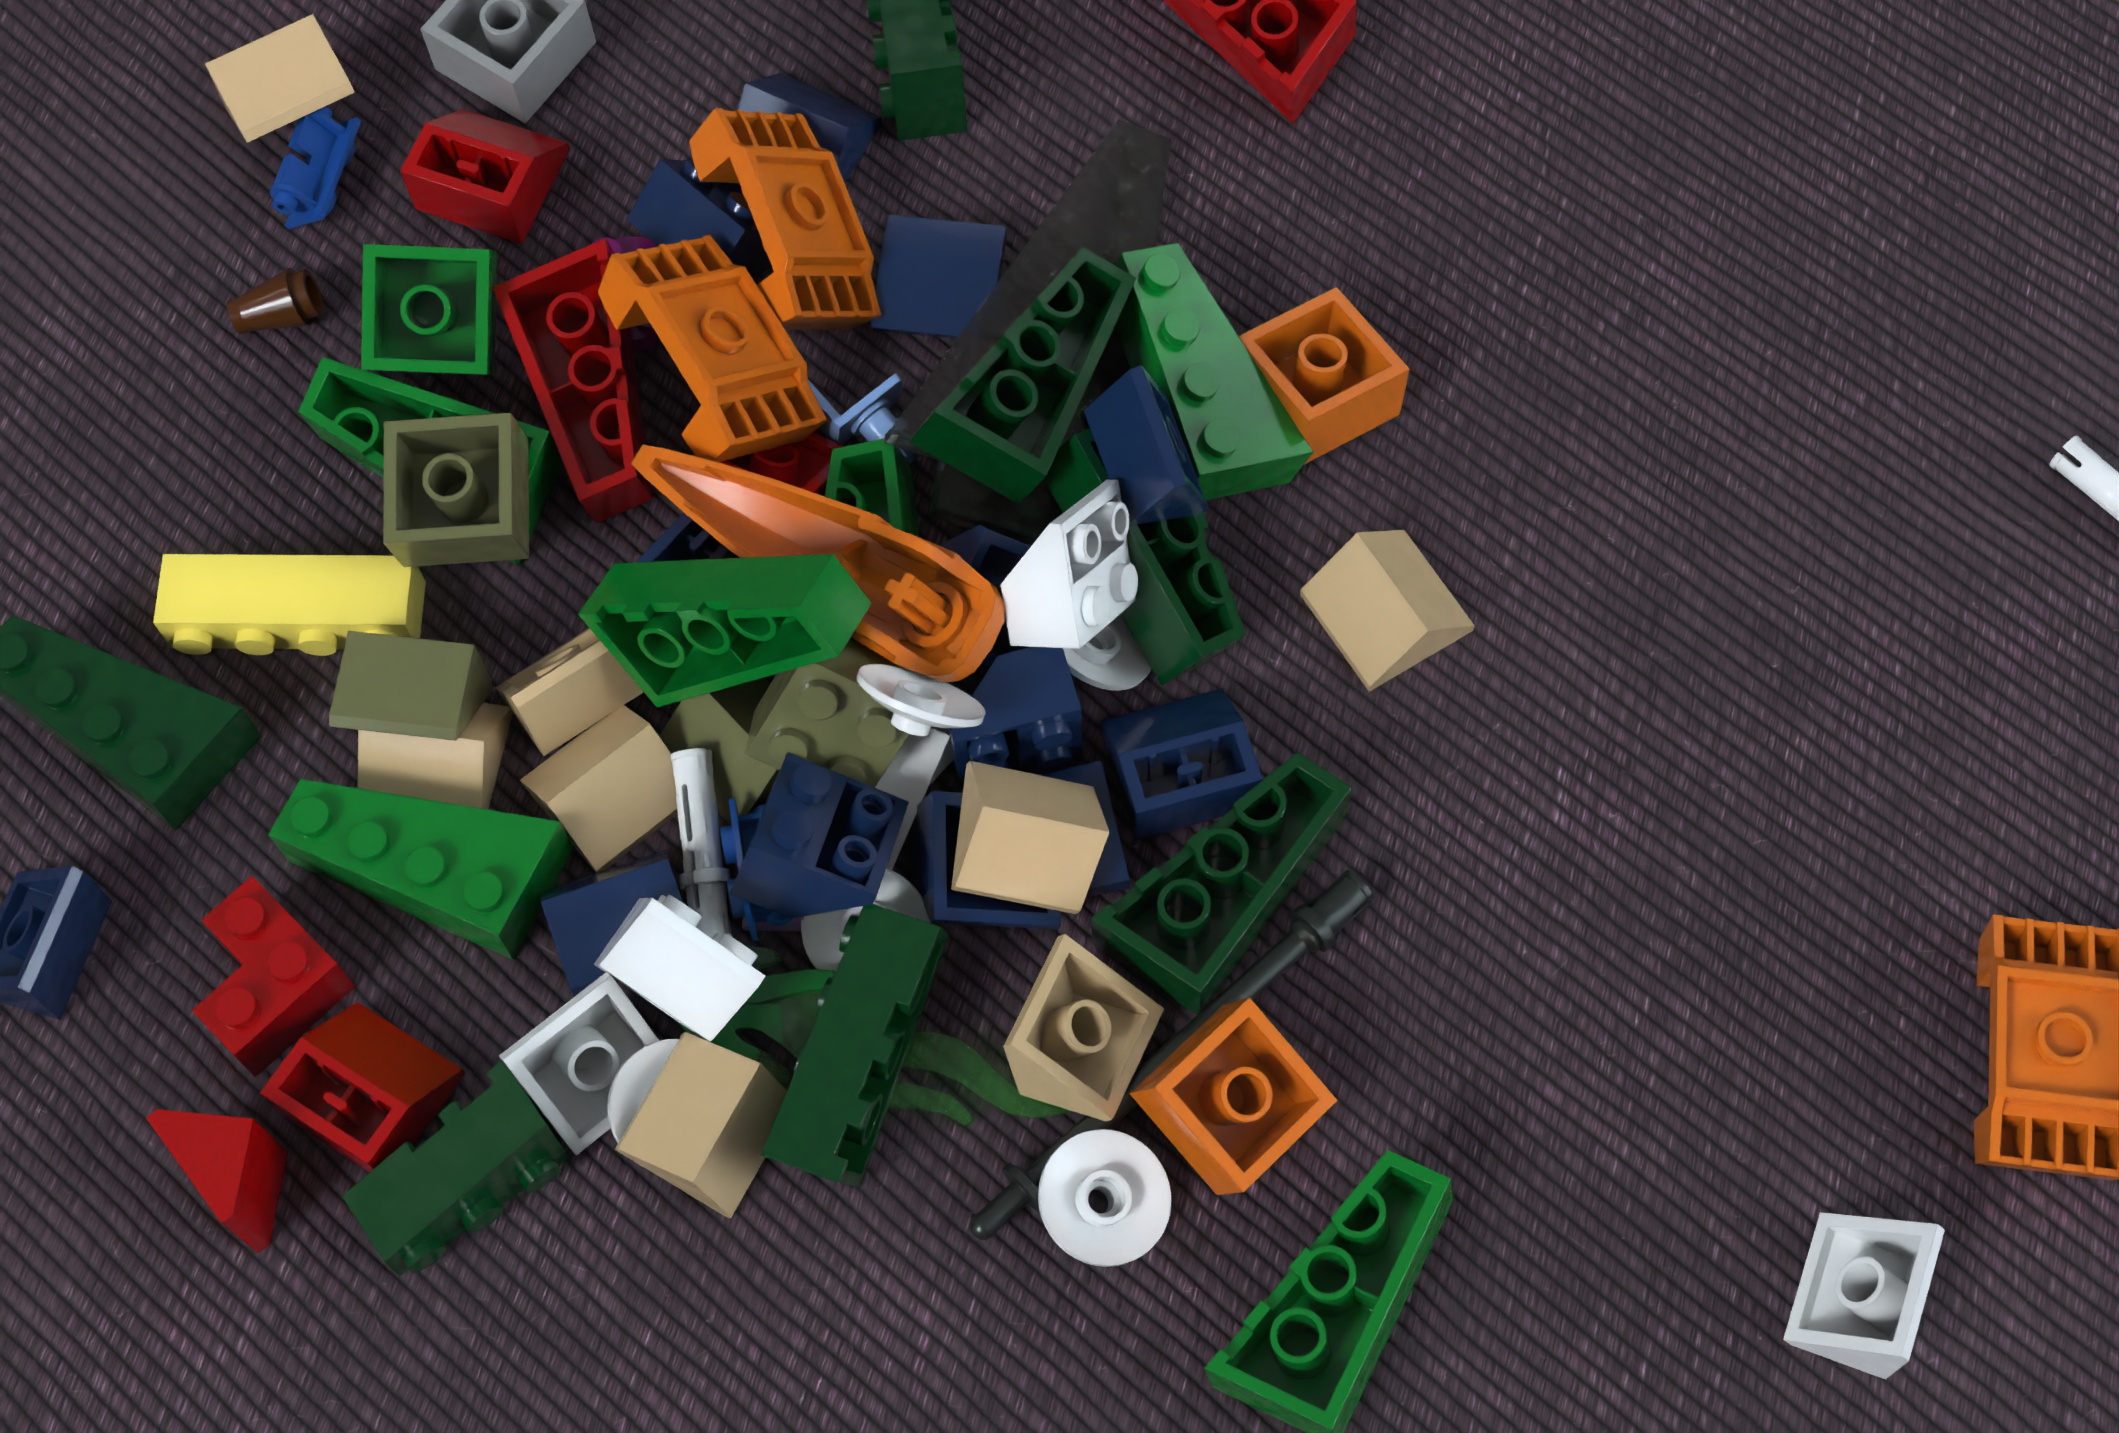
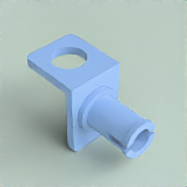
[808,373,922,464]

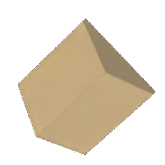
[205,14,355,143]
[1300,530,1475,692]
[495,628,643,756]
[358,703,513,809]
[520,705,678,873]
[951,761,1109,914]
[1003,934,1164,1121]
[615,1032,787,1218]

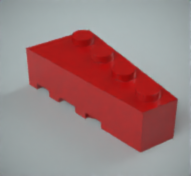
[1162,0,1356,124]
[492,238,653,523]

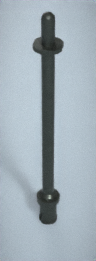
[970,870,1374,1240]

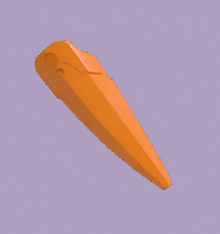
[631,445,1005,683]

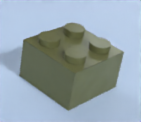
[383,413,529,567]
[745,637,909,788]

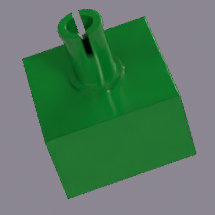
[361,244,497,375]

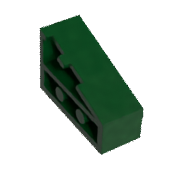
[342,1060,570,1276]

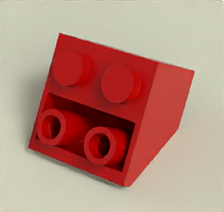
[400,109,570,244]
[260,1002,466,1172]

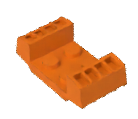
[689,108,882,330]
[598,235,827,462]
[1974,914,2119,1181]

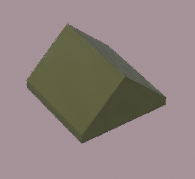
[329,631,492,741]
[659,677,779,825]

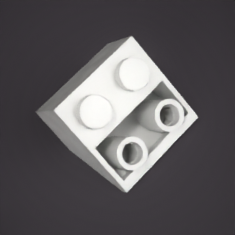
[1001,480,1138,649]
[594,894,765,1042]

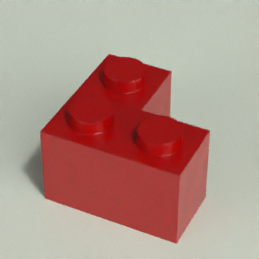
[192,876,355,1077]

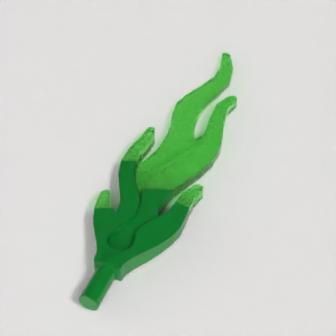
[680,945,1071,1127]

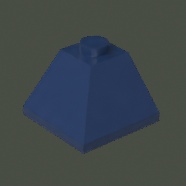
[911,791,1061,929]

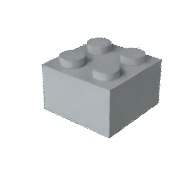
[421,0,596,124]

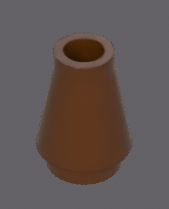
[227,268,324,334]

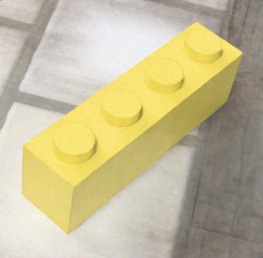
[153,554,426,656]

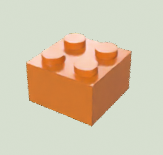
[1239,287,1410,465]
[1129,997,1338,1195]

